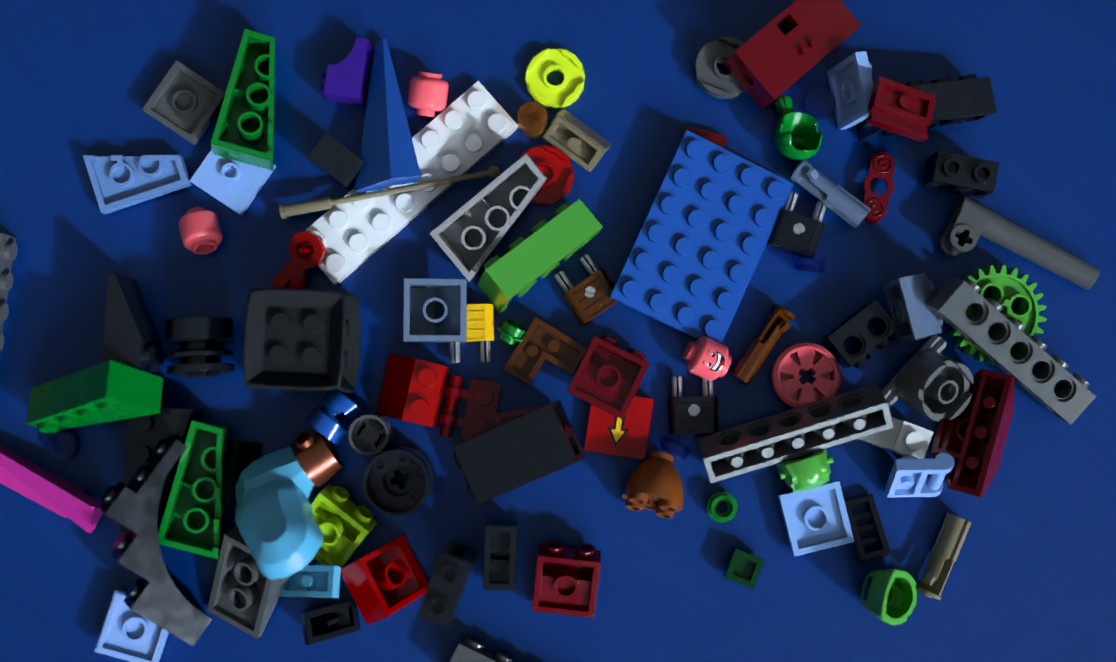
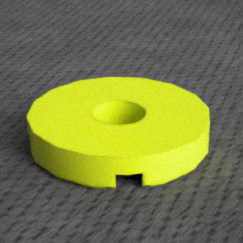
[525,48,585,109]

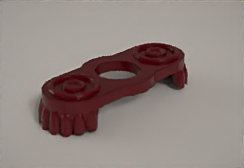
[862,152,895,224]

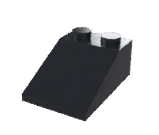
[102,273,165,373]

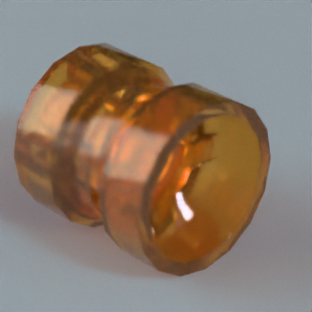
[517,101,548,138]

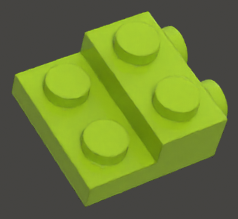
[311,484,378,568]

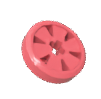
[771,343,841,408]

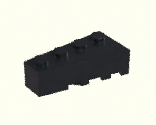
[855,74,997,141]
[120,407,203,533]

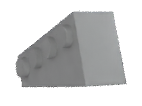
[429,154,547,282]

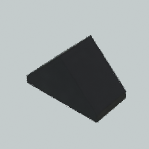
[307,133,365,187]
[301,599,361,645]

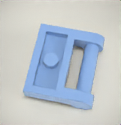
[885,453,954,498]

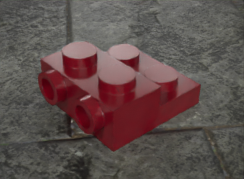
[567,334,650,420]
[532,540,601,618]

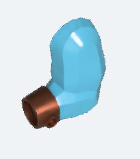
[235,431,343,580]

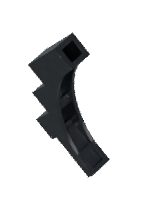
[99,434,212,646]

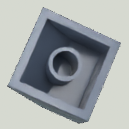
[882,273,943,343]
[403,278,467,343]

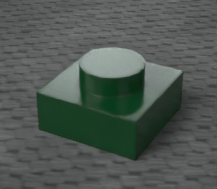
[723,547,765,589]

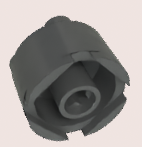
[895,349,973,421]

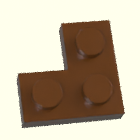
[503,317,588,385]

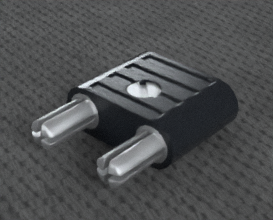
[767,191,827,259]
[668,375,719,434]

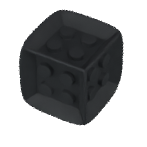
[243,288,361,393]

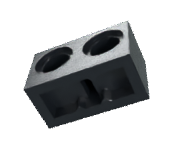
[922,150,999,199]
[821,300,899,368]
[483,522,518,591]

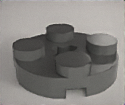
[694,36,745,99]

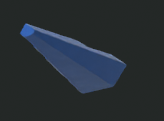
[354,39,421,193]

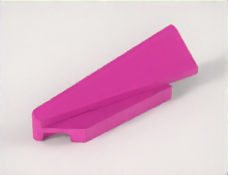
[0,444,103,533]

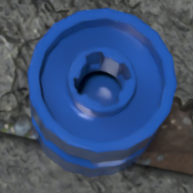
[306,389,365,445]

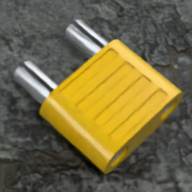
[448,304,494,363]

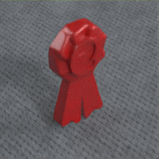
[270,231,326,289]

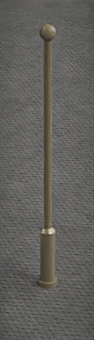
[279,166,500,219]

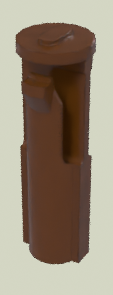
[732,304,796,385]

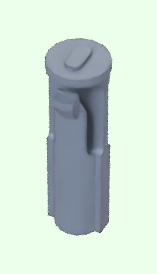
[790,160,871,228]

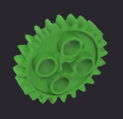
[945,265,1047,364]

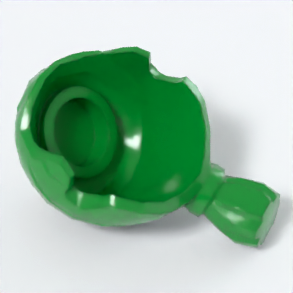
[774,96,823,160]

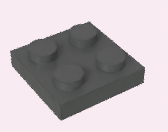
[142,60,225,145]

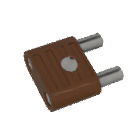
[554,254,618,325]

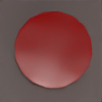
[517,145,574,206]

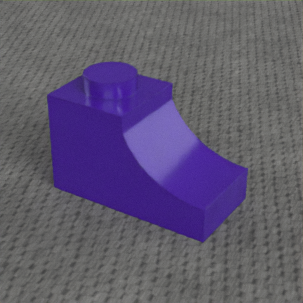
[320,37,372,106]

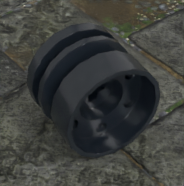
[165,317,235,378]
[363,444,436,517]

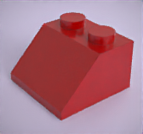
[375,354,449,427]
[341,534,429,625]

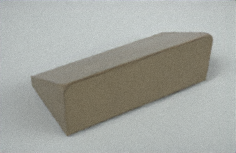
[542,109,611,172]

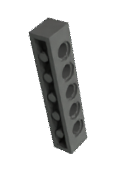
[927,276,1096,425]
[697,383,893,484]

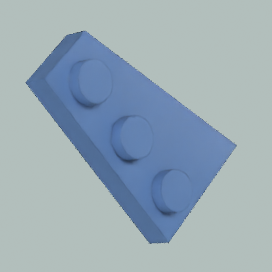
[83,155,192,214]

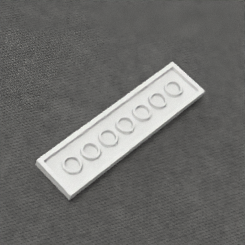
[305,81,518,286]

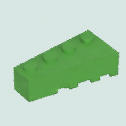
[477,199,603,314]

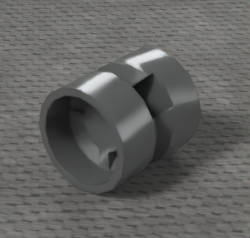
[348,414,394,455]

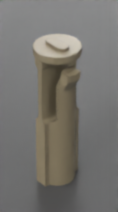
[916,513,971,600]

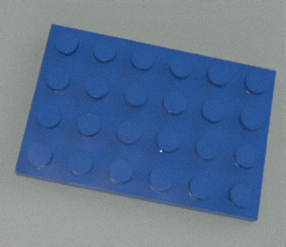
[608,130,794,343]

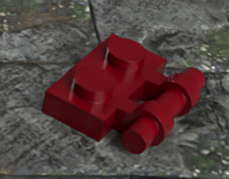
[439,375,502,440]

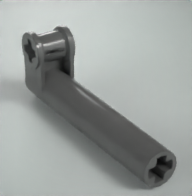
[939,196,1100,290]

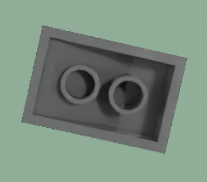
[207,526,290,639]

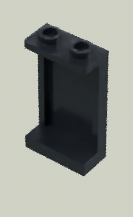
[453,400,585,504]
[418,540,479,628]

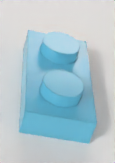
[279,565,341,598]

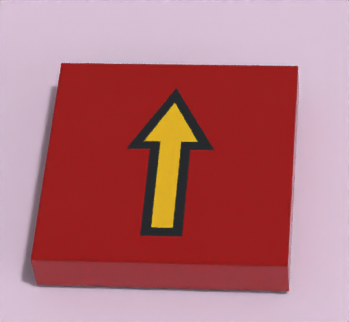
[583,396,654,460]

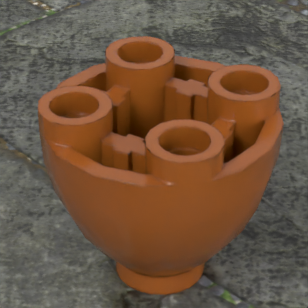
[622,451,684,519]

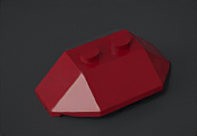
[930,369,1015,498]

